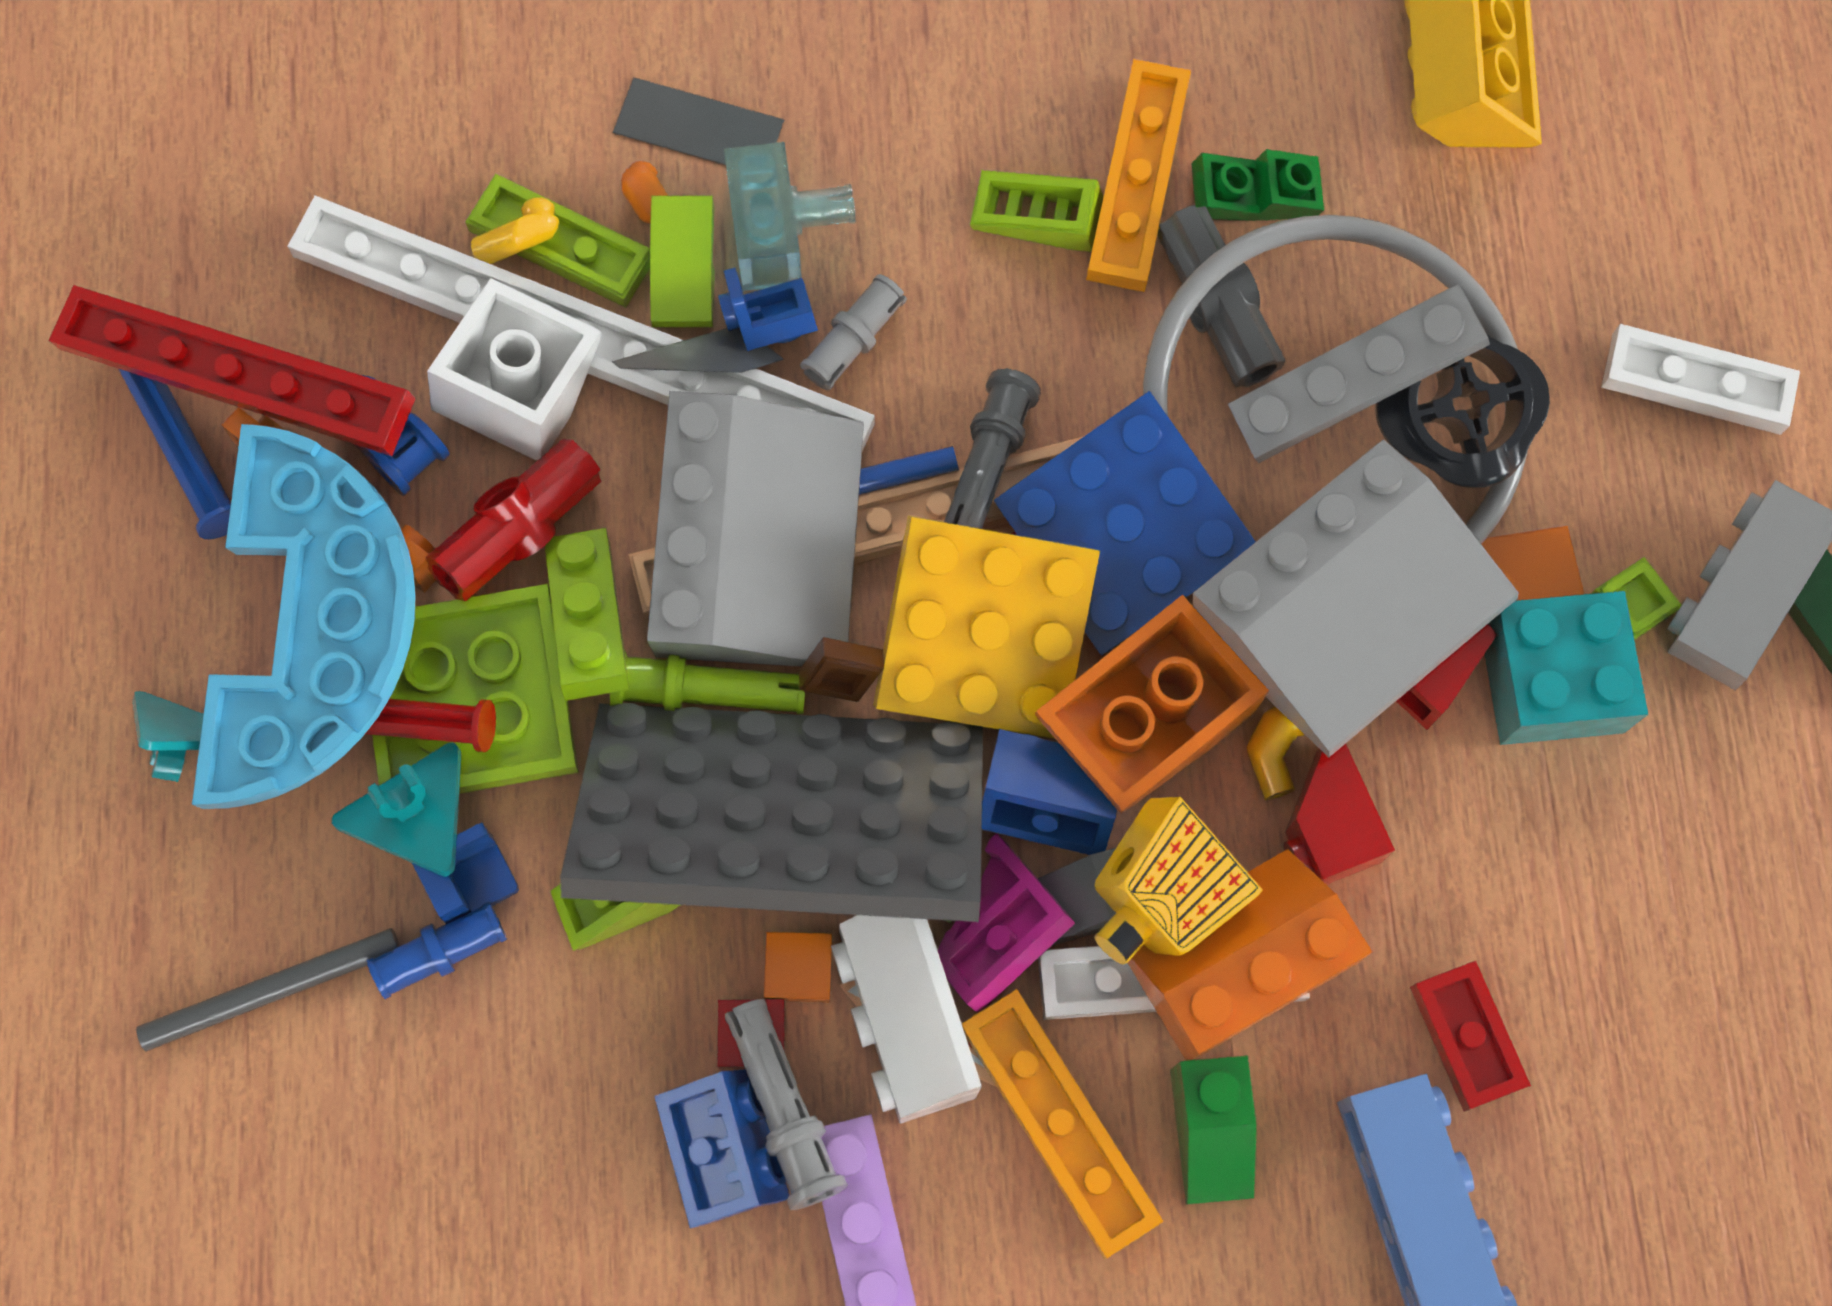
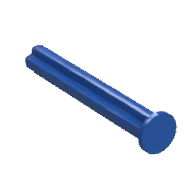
[119,369,231,540]

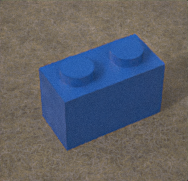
[982,729,1117,855]

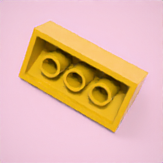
[1404,0,1542,148]

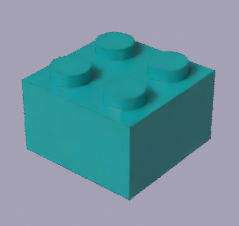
[1484,591,1649,745]

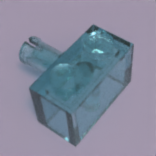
[724,142,856,291]

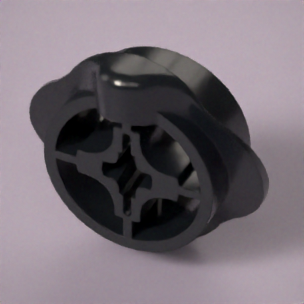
[1375,332,1550,488]

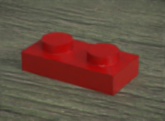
[1410,960,1531,1112]

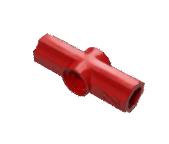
[425,439,602,601]

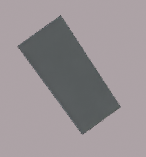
[613,77,784,176]

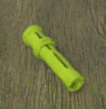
[610,651,805,714]

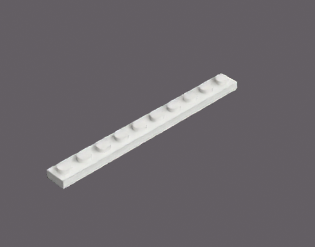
[287,196,875,452]

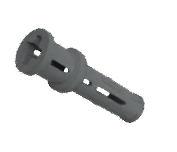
[944,369,1041,529]

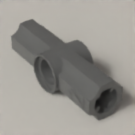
[1157,205,1286,387]

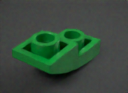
[1191,149,1324,221]

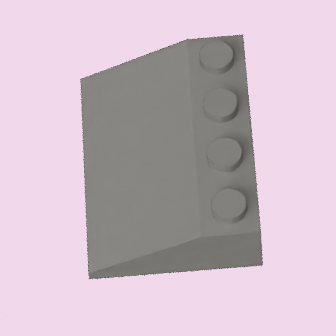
[647,391,864,667]
[1193,439,1519,757]

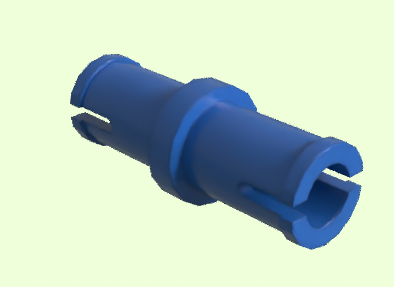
[367,901,507,999]

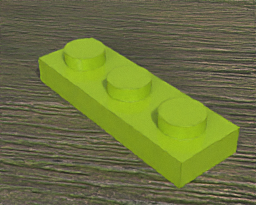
[545,528,630,701]

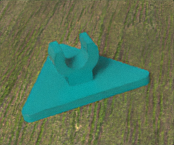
[132,691,204,782]
[332,742,462,876]

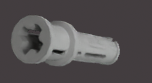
[724,999,848,1211]

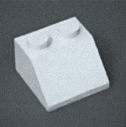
[427,278,601,461]

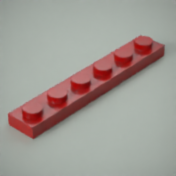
[48,285,416,456]

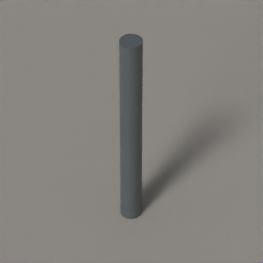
[136,928,400,1051]

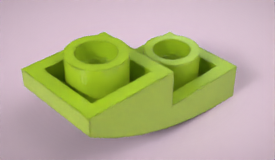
[650,196,715,327]

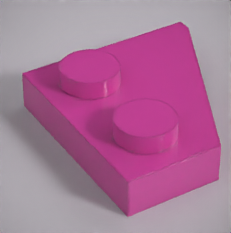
[937,833,1075,1013]

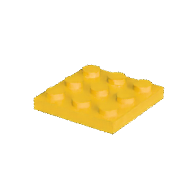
[873,515,1100,739]

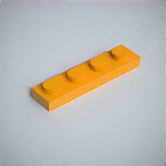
[1086,59,1191,292]
[962,989,1164,1259]

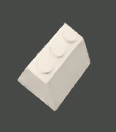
[831,915,982,1124]

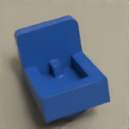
[718,267,818,351]

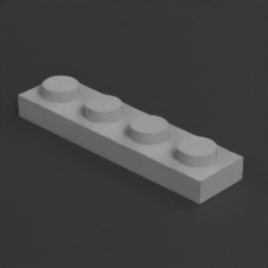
[1228,283,1490,463]

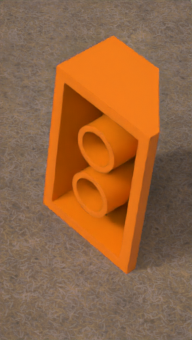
[1127,849,1373,1061]

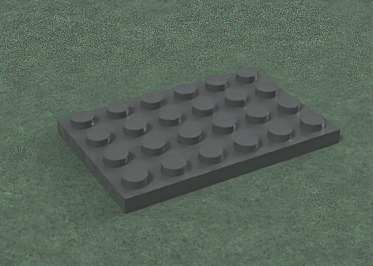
[560,703,983,922]

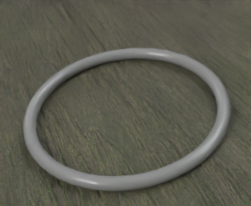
[1143,215,1527,544]

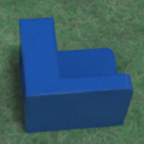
[412,823,519,924]

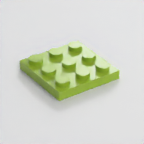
[372,584,579,794]

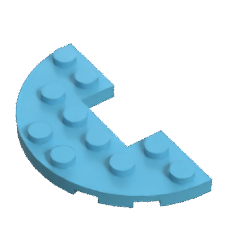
[192,424,416,809]

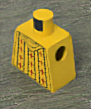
[1095,797,1262,965]

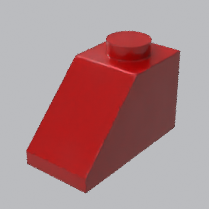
[1283,744,1395,885]

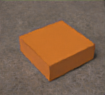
[763,932,833,1003]

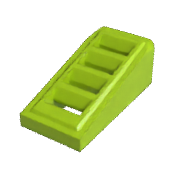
[970,170,1103,252]

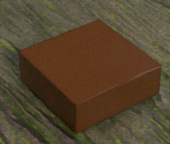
[799,637,884,702]

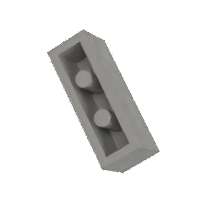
[1667,480,1832,691]

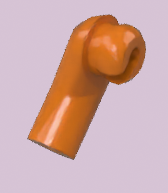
[621,161,669,224]

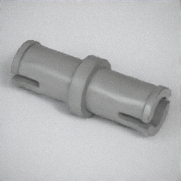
[800,274,907,391]

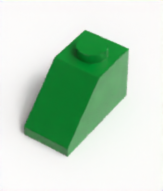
[1170,1055,1257,1205]

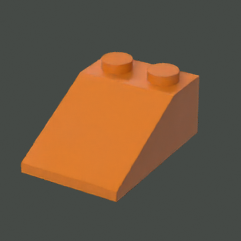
[1035,595,1269,814]

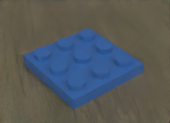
[993,391,1256,656]

